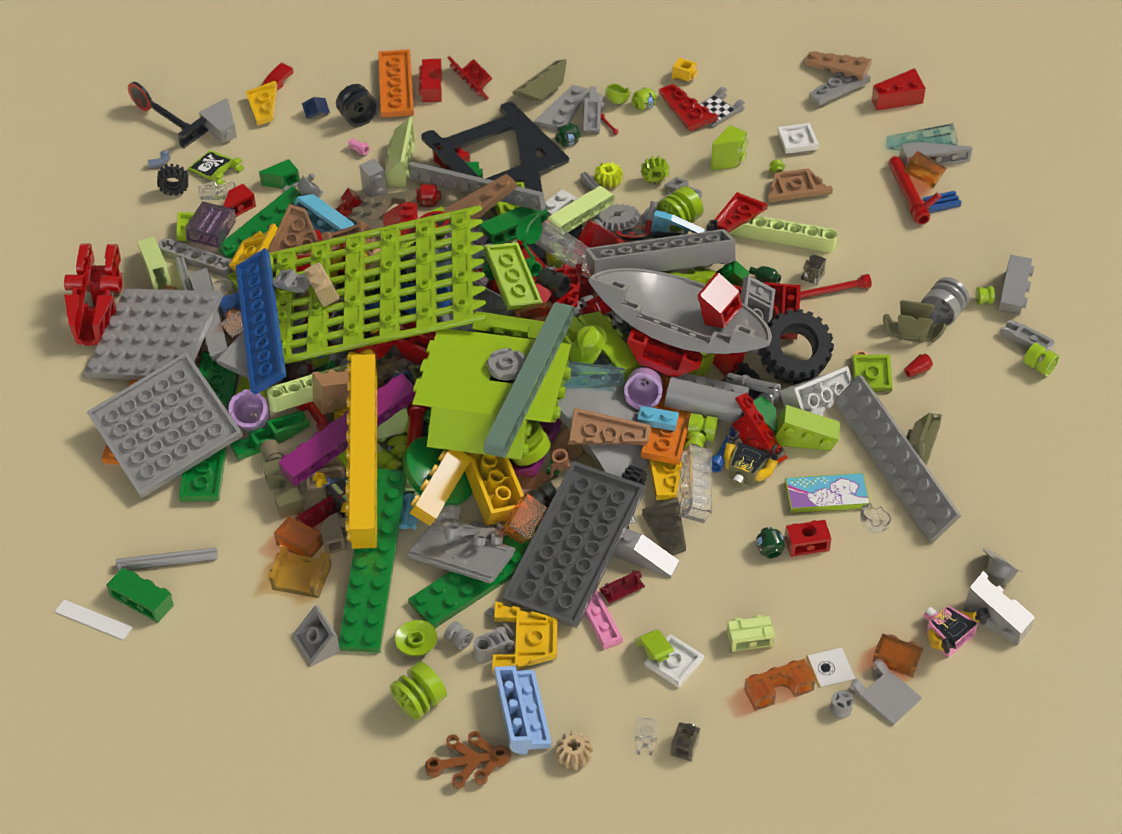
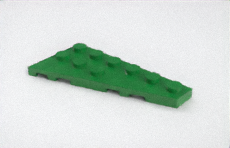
[218,185,302,259]

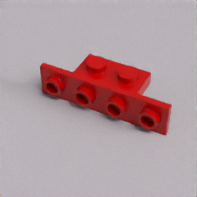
[447,56,493,100]
[731,392,788,464]

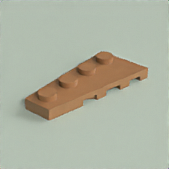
[805,51,872,81]
[443,174,518,219]
[568,408,650,445]

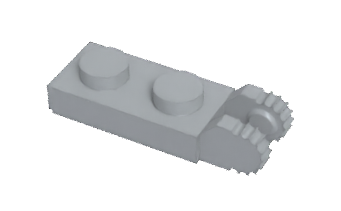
[1000,320,1055,351]

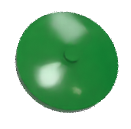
[403,436,473,507]

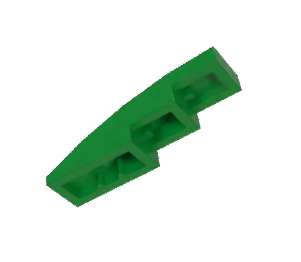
[230,411,310,461]

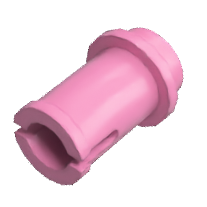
[348,138,370,155]

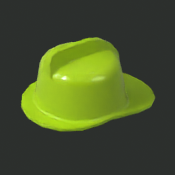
[570,325,607,367]

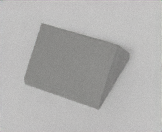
[292,605,340,665]

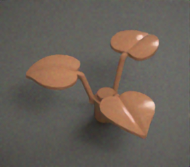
[520,428,584,494]

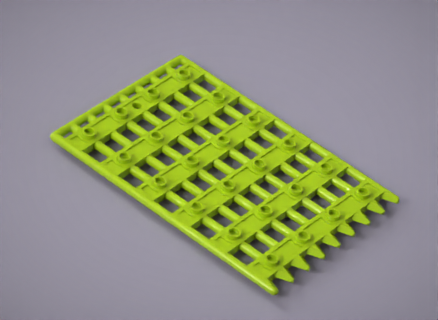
[269,205,486,364]

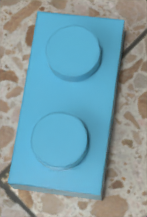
[637,406,679,431]

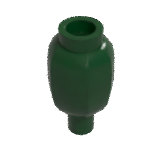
[749,266,782,283]

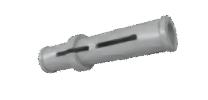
[726,373,781,396]

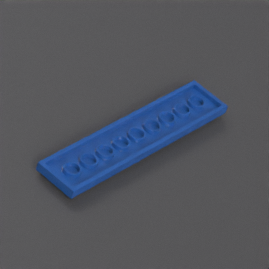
[236,248,286,395]

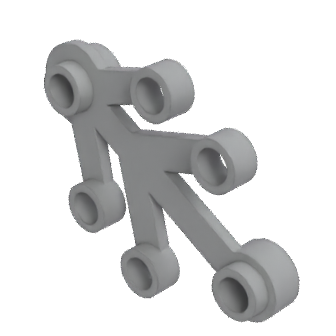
[443,521,514,546]

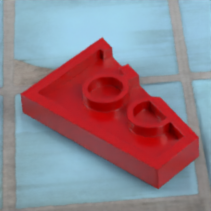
[714,192,768,233]

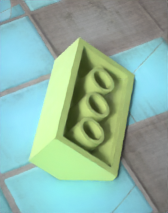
[384,117,415,188]

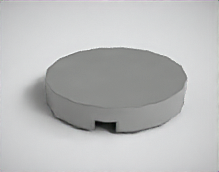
[487,348,526,381]

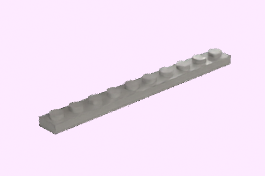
[407,162,546,211]

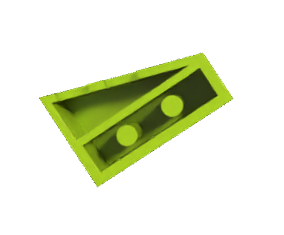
[774,405,840,451]

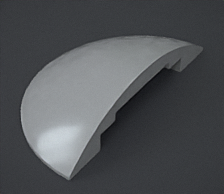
[588,268,772,354]
[558,362,649,477]

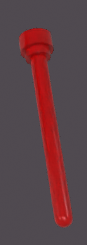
[800,274,872,299]

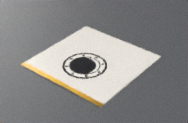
[806,647,855,687]

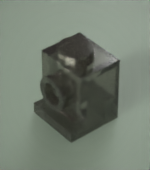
[801,254,826,285]
[671,722,700,761]

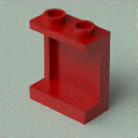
[571,220,626,259]

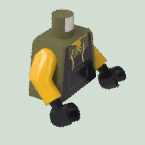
[723,428,785,488]

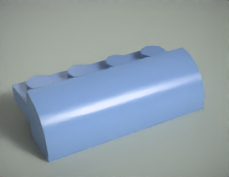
[493,666,552,754]

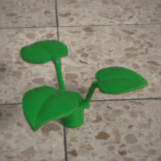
[482,213,542,280]

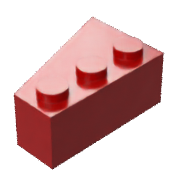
[871,68,926,111]

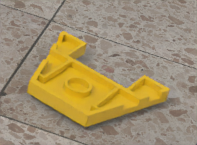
[492,602,557,675]

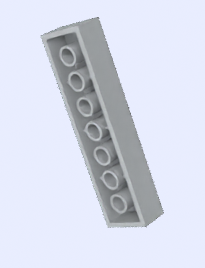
[586,229,736,275]

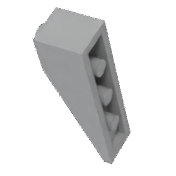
[899,142,973,170]

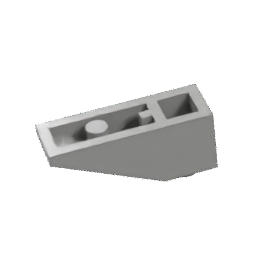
[615,529,679,578]

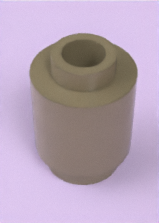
[260,439,284,462]

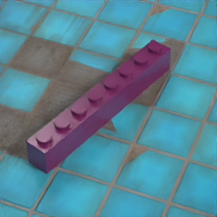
[278,373,416,487]

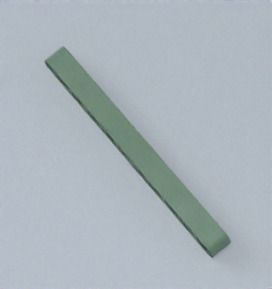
[483,302,575,458]

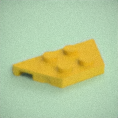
[229,224,278,271]

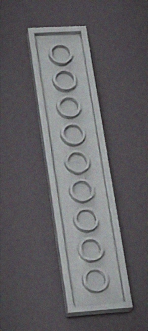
[833,375,962,543]

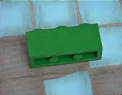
[106,567,174,623]

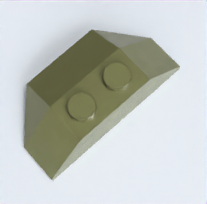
[512,59,567,102]
[906,413,942,466]

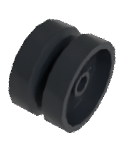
[336,84,378,127]

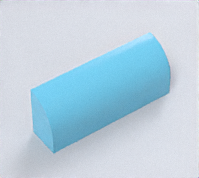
[294,194,356,233]

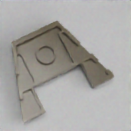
[347,190,417,230]

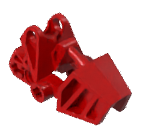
[64,243,123,346]

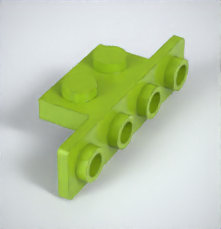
[472,311,544,340]

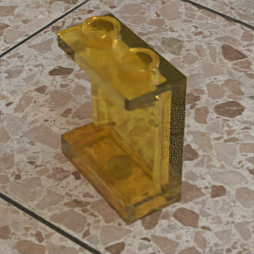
[268,546,332,598]

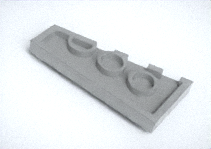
[809,72,870,105]
[534,85,588,131]

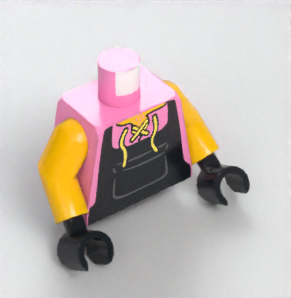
[923,607,991,658]

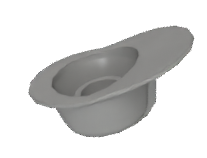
[983,548,1023,585]

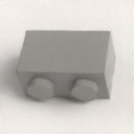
[359,159,387,197]

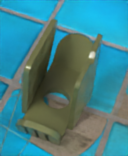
[883,300,946,343]

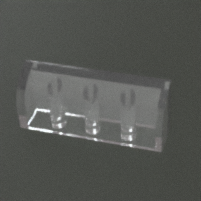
[535,219,592,280]

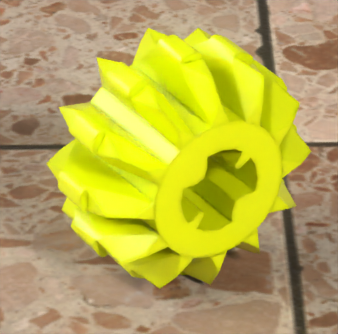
[594,162,623,189]

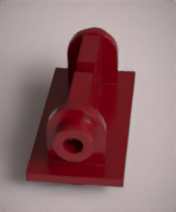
[295,495,338,532]
[599,570,645,604]

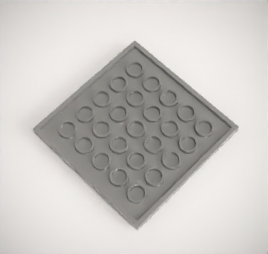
[84,288,223,380]
[87,352,244,498]

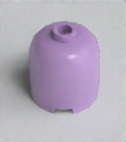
[624,366,662,410]
[228,390,270,431]

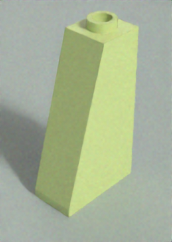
[137,236,173,290]

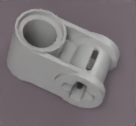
[474,627,515,663]

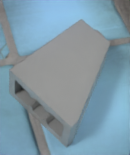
[199,98,237,144]

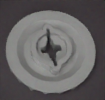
[595,204,640,231]

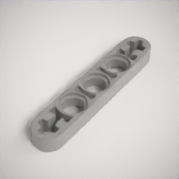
[158,238,234,276]

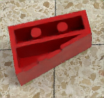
[764,282,801,340]

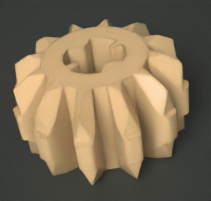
[555,731,593,770]

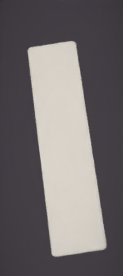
[55,600,132,640]

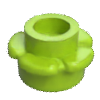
[769,159,785,174]

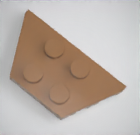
[768,168,833,203]

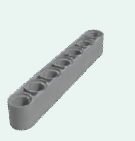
[190,267,229,362]

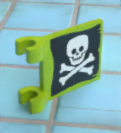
[187,150,244,187]

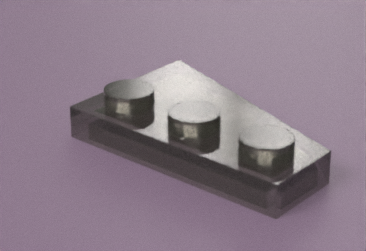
[642,497,686,556]

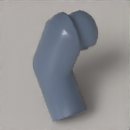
[148,150,171,168]

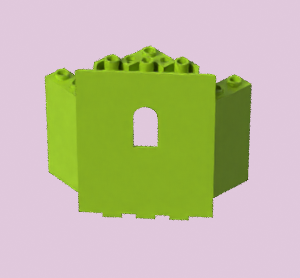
[412,329,571,460]

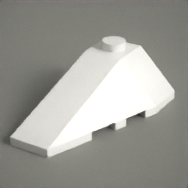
[780,366,852,416]

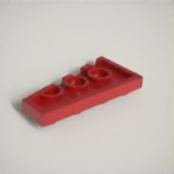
[659,84,719,132]

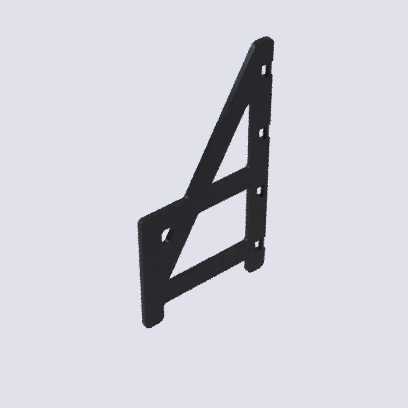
[421,102,570,262]

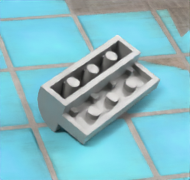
[665,373,749,423]

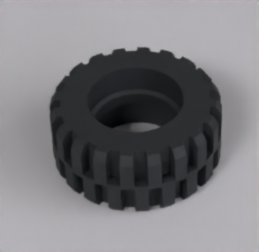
[758,309,834,385]

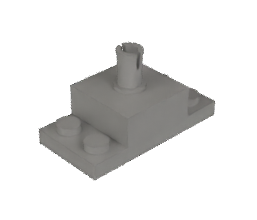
[740,275,775,357]

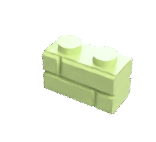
[727,615,775,652]

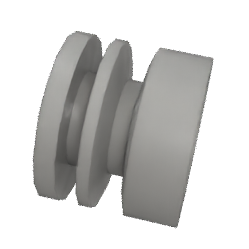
[921,277,970,326]

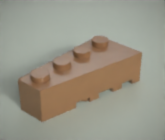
[312,365,390,415]

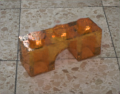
[744,659,816,711]

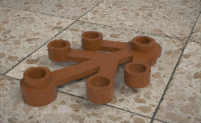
[425,731,511,789]

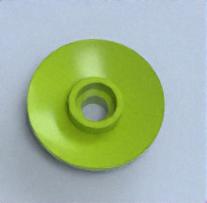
[395,620,437,657]

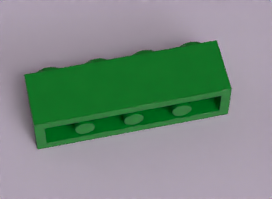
[478,206,548,245]

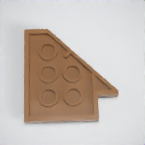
[268,204,319,255]

